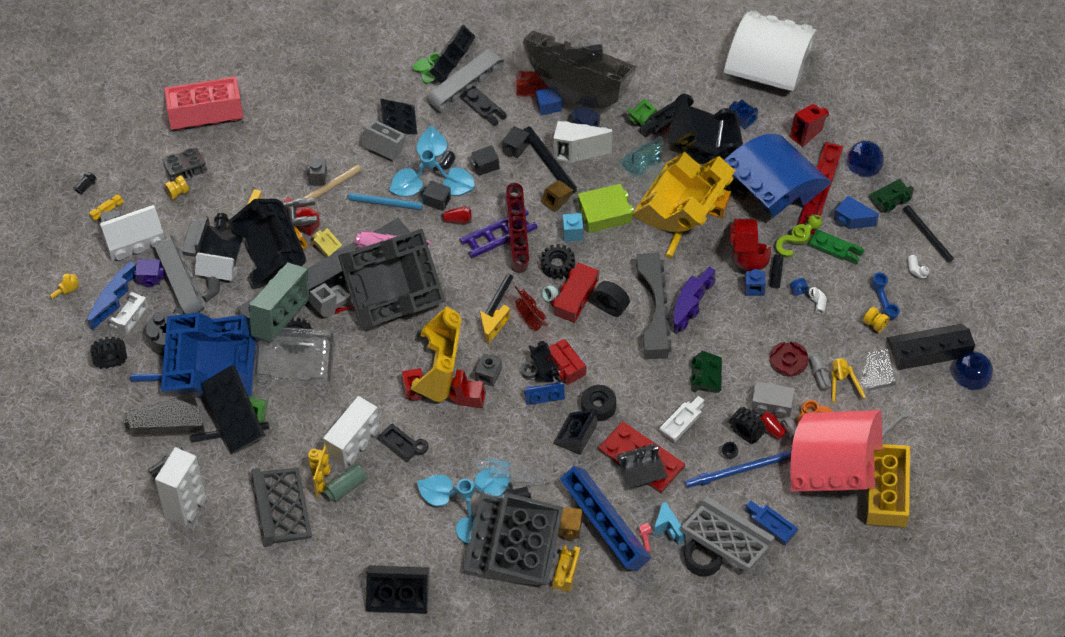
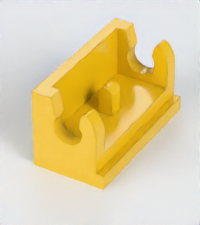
[551,545,580,592]

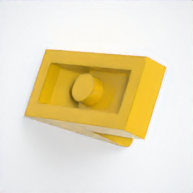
[480,305,511,344]

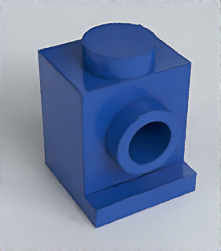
[745,269,766,296]

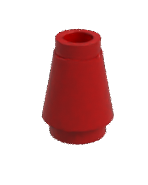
[444,206,472,224]
[760,411,786,440]

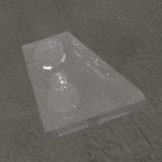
[860,349,896,392]

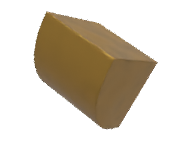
[541,180,573,212]

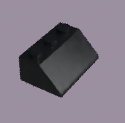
[366,565,430,614]

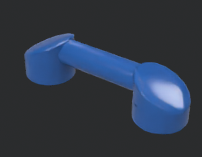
[871,272,900,319]

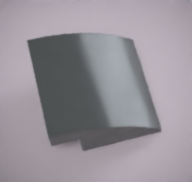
[462,492,563,585]

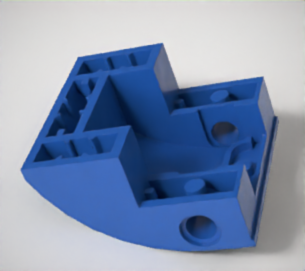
[724,134,831,218]
[161,312,256,398]

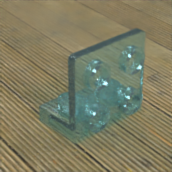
[620,136,663,177]

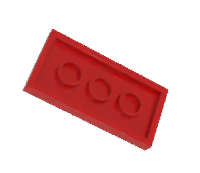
[598,421,685,494]

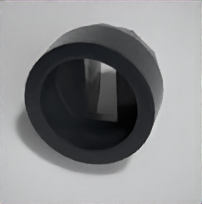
[722,441,739,459]

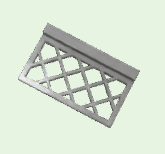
[680,496,775,572]

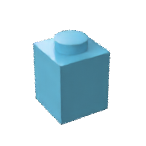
[563,213,583,242]

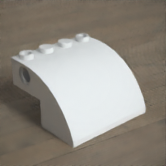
[723,11,816,91]

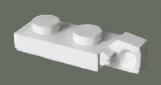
[659,396,704,443]

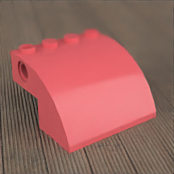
[791,410,883,491]

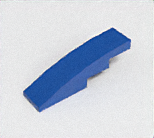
[87,261,136,330]

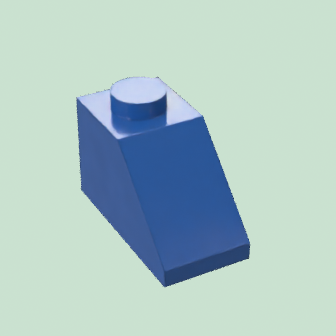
[834,196,879,229]

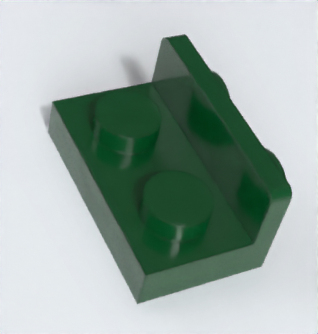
[869,179,914,213]

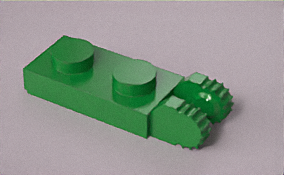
[809,229,864,264]

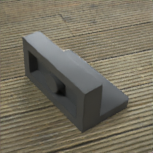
[182,216,210,257]

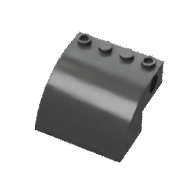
[338,229,446,328]

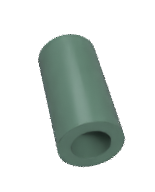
[323,463,367,502]

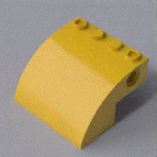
[632,152,736,232]

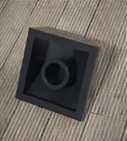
[200,225,243,267]

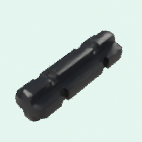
[770,254,784,289]

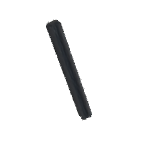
[523,126,577,194]

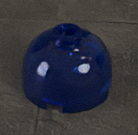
[847,141,884,177]
[953,351,993,390]

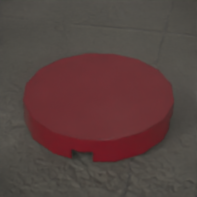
[770,341,808,377]

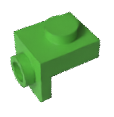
[626,98,658,126]

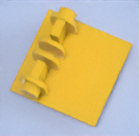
[308,445,331,499]

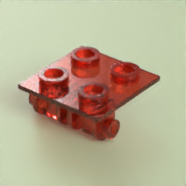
[514,286,548,331]

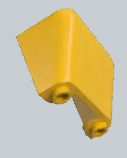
[411,306,461,402]

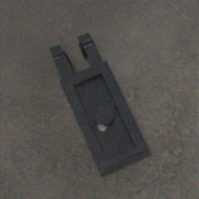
[460,85,507,126]

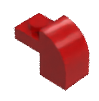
[449,370,486,408]

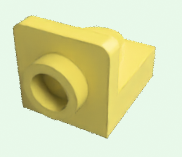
[310,228,342,257]

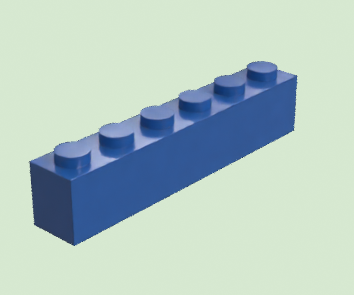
[560,466,651,571]

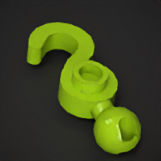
[776,215,822,258]

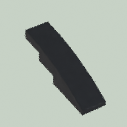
[429,24,476,83]

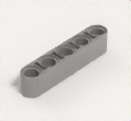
[427,49,504,112]
[155,235,206,314]

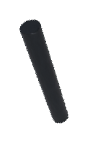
[485,274,514,317]

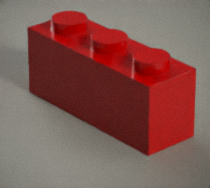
[730,219,758,252]
[552,262,599,323]

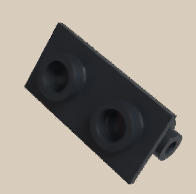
[528,341,559,382]

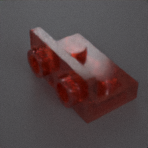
[516,70,554,97]

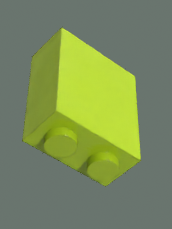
[578,184,634,233]

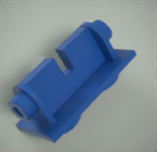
[524,381,565,405]

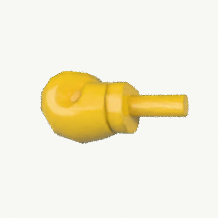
[49,274,79,299]

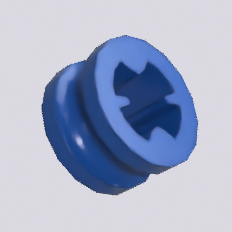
[790,278,809,296]

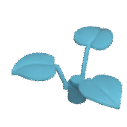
[389,125,475,196]
[417,466,509,544]

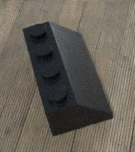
[887,324,975,370]

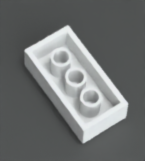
[155,447,206,527]

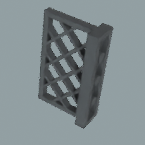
[251,467,312,547]

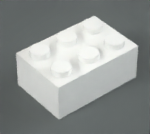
[323,396,380,469]

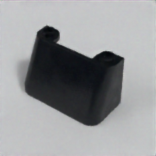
[668,93,743,163]
[227,199,306,287]

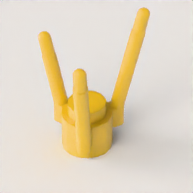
[831,358,866,402]

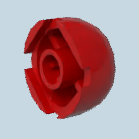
[733,243,771,273]

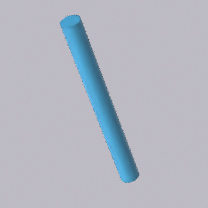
[349,193,423,210]

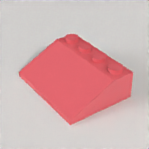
[165,77,243,130]

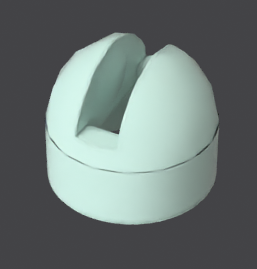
[542,286,558,302]

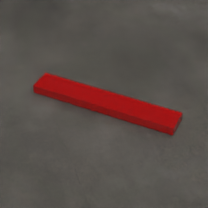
[798,142,843,235]

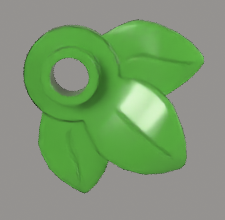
[413,53,440,83]

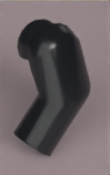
[432,151,455,171]

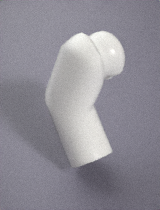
[908,255,929,279]
[808,287,827,314]

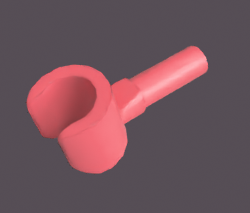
[639,523,652,552]

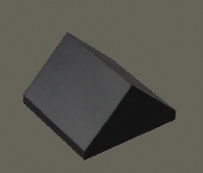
[553,409,598,455]

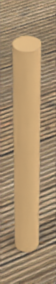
[304,165,362,199]

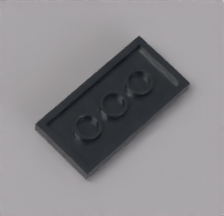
[201,365,265,454]

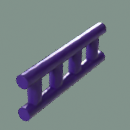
[459,208,538,259]

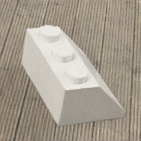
[100,205,165,261]

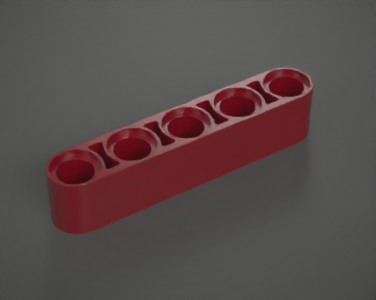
[505,183,529,273]

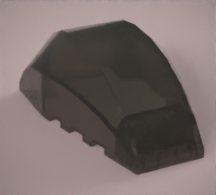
[522,31,637,108]

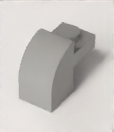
[309,283,351,317]

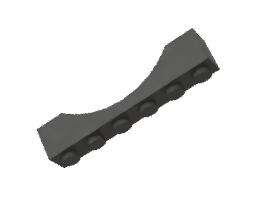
[636,253,672,360]

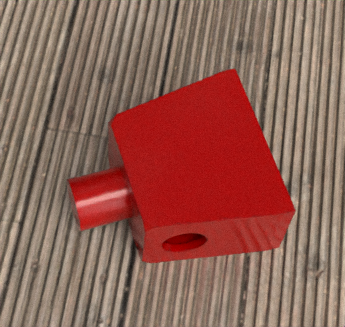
[789,104,829,147]

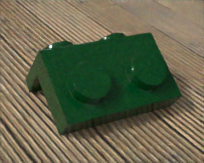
[690,350,722,393]

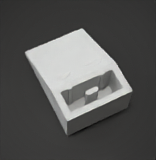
[554,121,613,162]

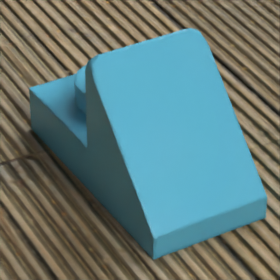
[654,502,686,545]

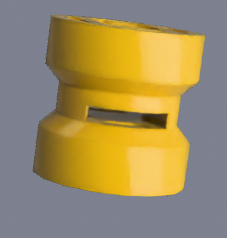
[164,175,189,200]
[863,306,890,333]

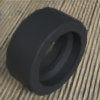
[592,281,630,316]
[685,536,723,577]

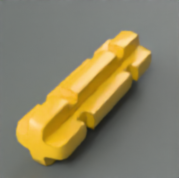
[89,194,124,221]

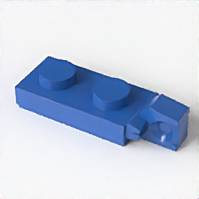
[745,501,798,545]

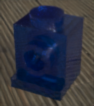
[729,99,758,129]

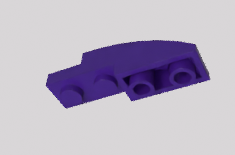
[673,266,716,335]

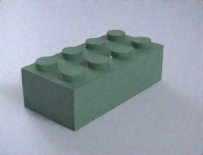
[248,263,309,342]

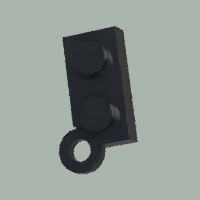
[378,423,429,462]

